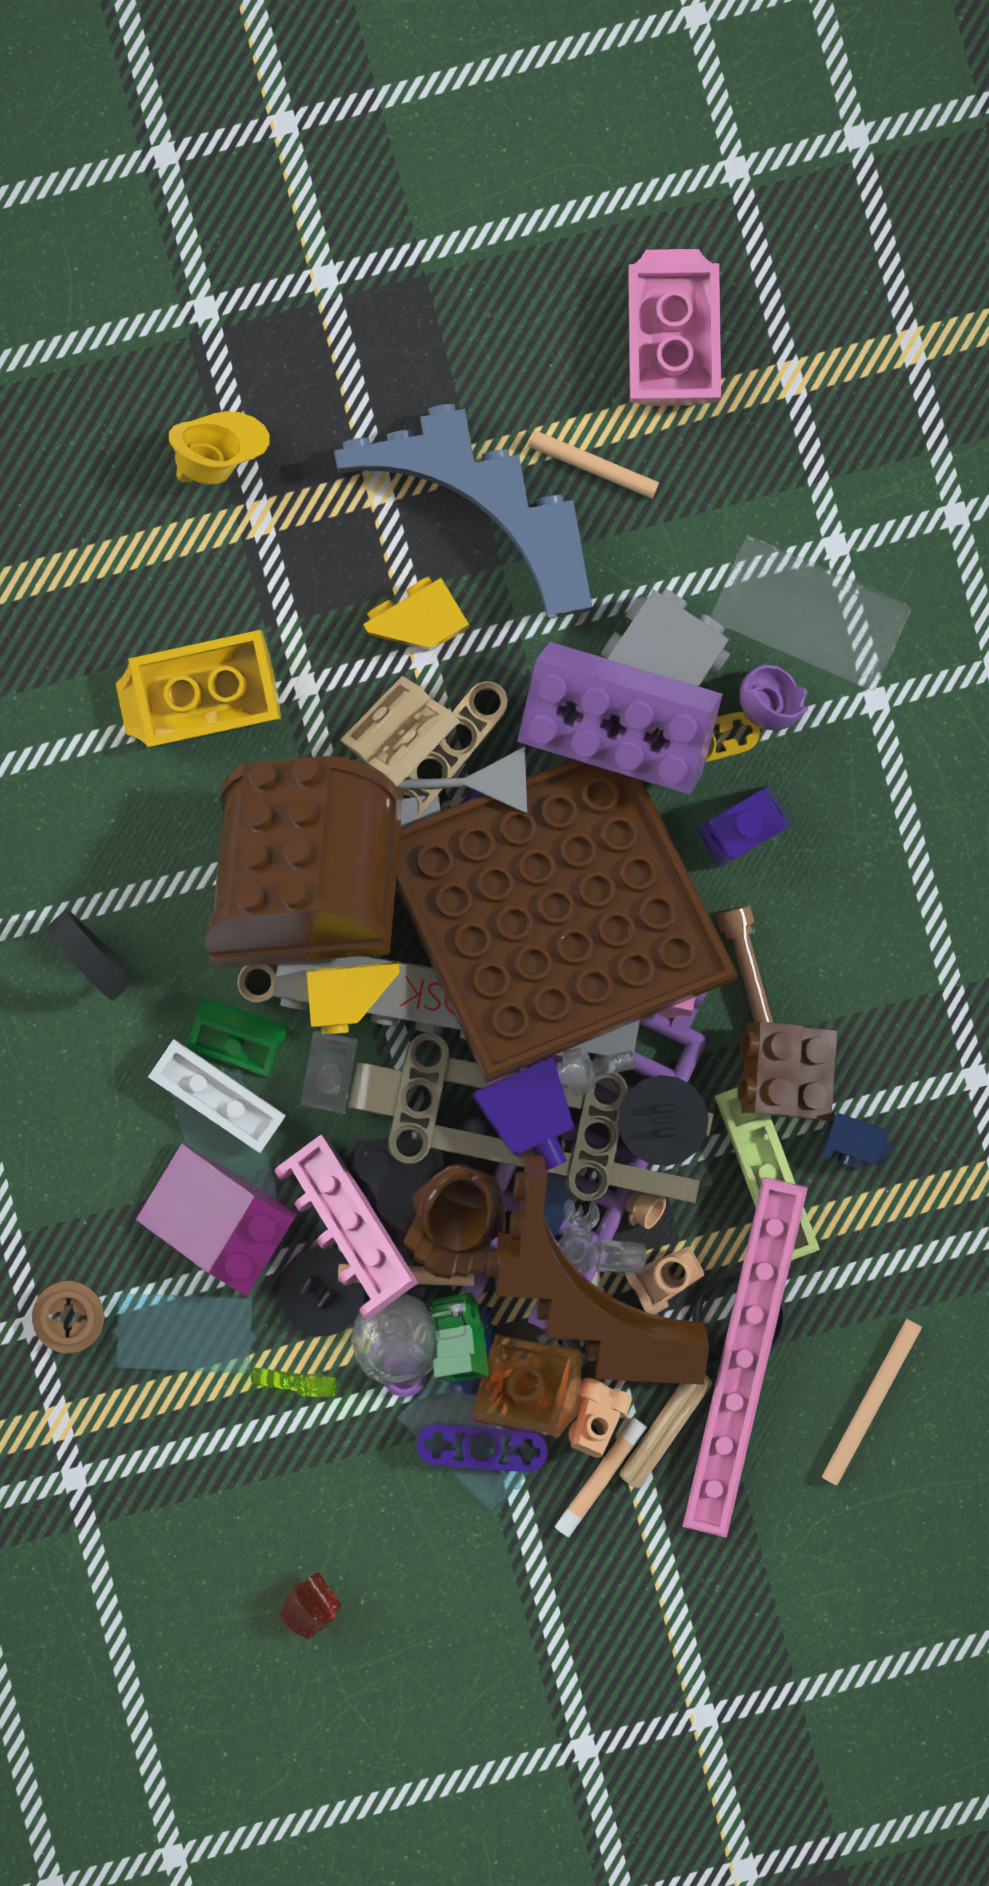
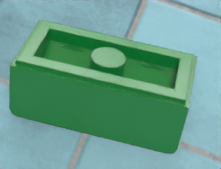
[186,998,287,1078]

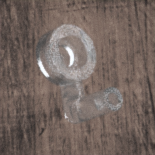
[557,1047,636,1096]

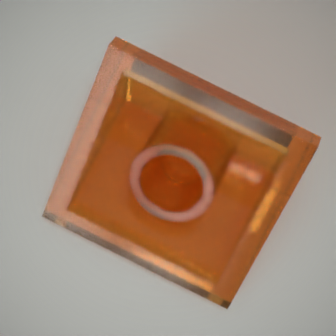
[470,1334,582,1437]

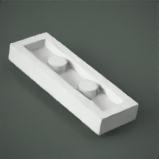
[148,1039,286,1153]

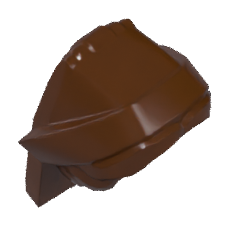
[403,1163,506,1279]

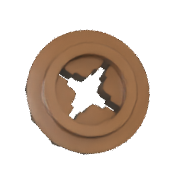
[32,1280,105,1353]

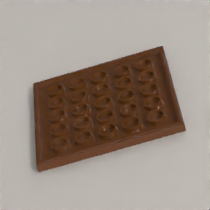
[395,759,738,1083]

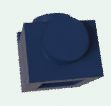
[818,1111,892,1170]

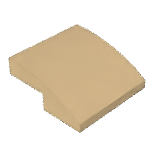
[341,676,460,786]

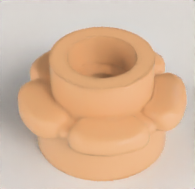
[626,1191,666,1229]

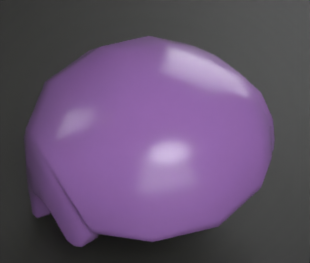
[739,665,808,731]

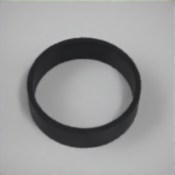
[46,909,134,1001]

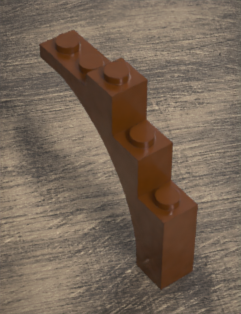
[487,1155,709,1385]

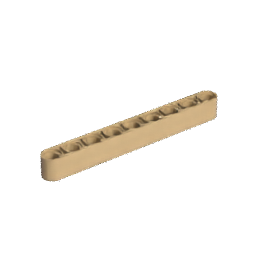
[237,681,508,1003]

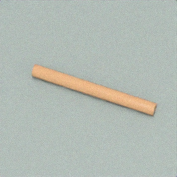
[821,1318,922,1485]

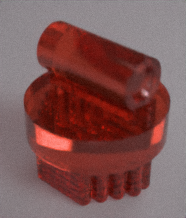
[280,1573,341,1639]

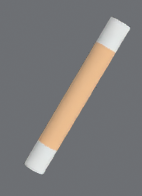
[555,1417,648,1537]

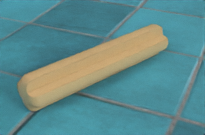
[619,1374,712,1488]

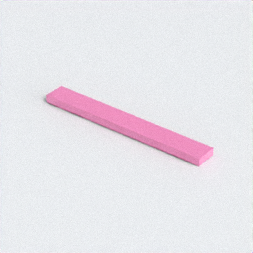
[683,1177,808,1538]

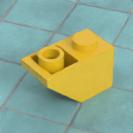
[363,577,469,651]

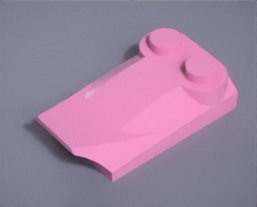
[628,249,721,406]

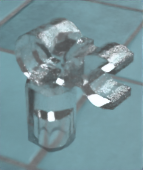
[558,1199,646,1274]

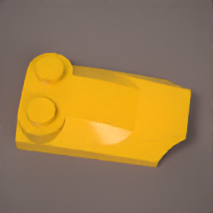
[115,630,281,748]

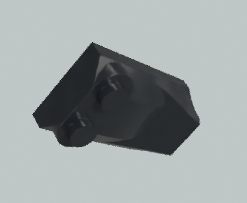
[354,1137,445,1298]

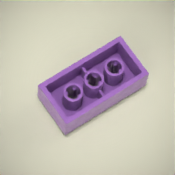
[517,642,723,795]

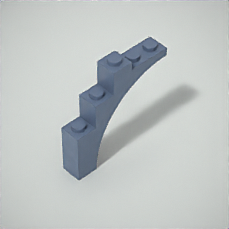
[334,404,592,619]

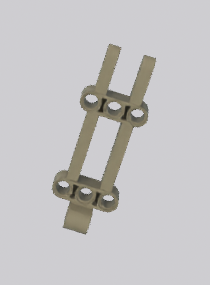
[348,1033,714,1203]

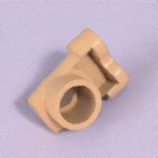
[624,1246,704,1315]
[569,1378,633,1458]

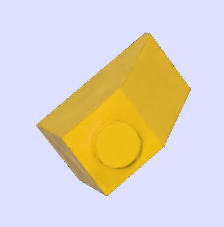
[306,962,400,1034]

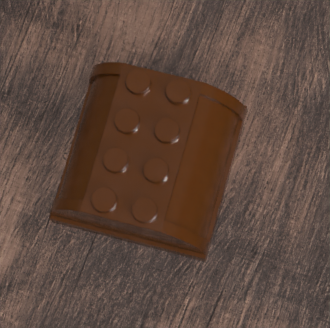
[205,756,403,968]

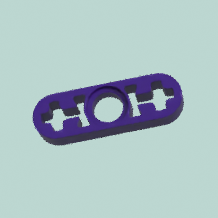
[417,1422,548,1472]

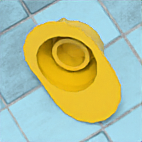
[169,411,270,485]

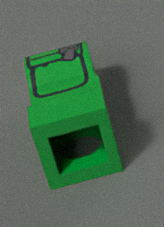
[432,1292,489,1383]

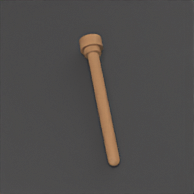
[715,905,788,1118]

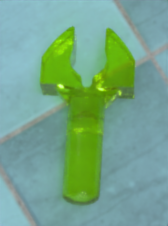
[251,1367,337,1397]

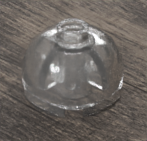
[351,1293,437,1385]

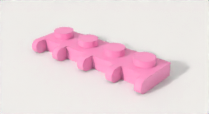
[275,1134,418,1319]

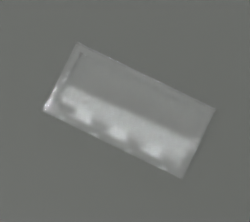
[711,534,912,692]

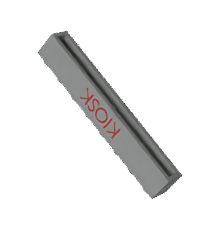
[272,956,640,1066]

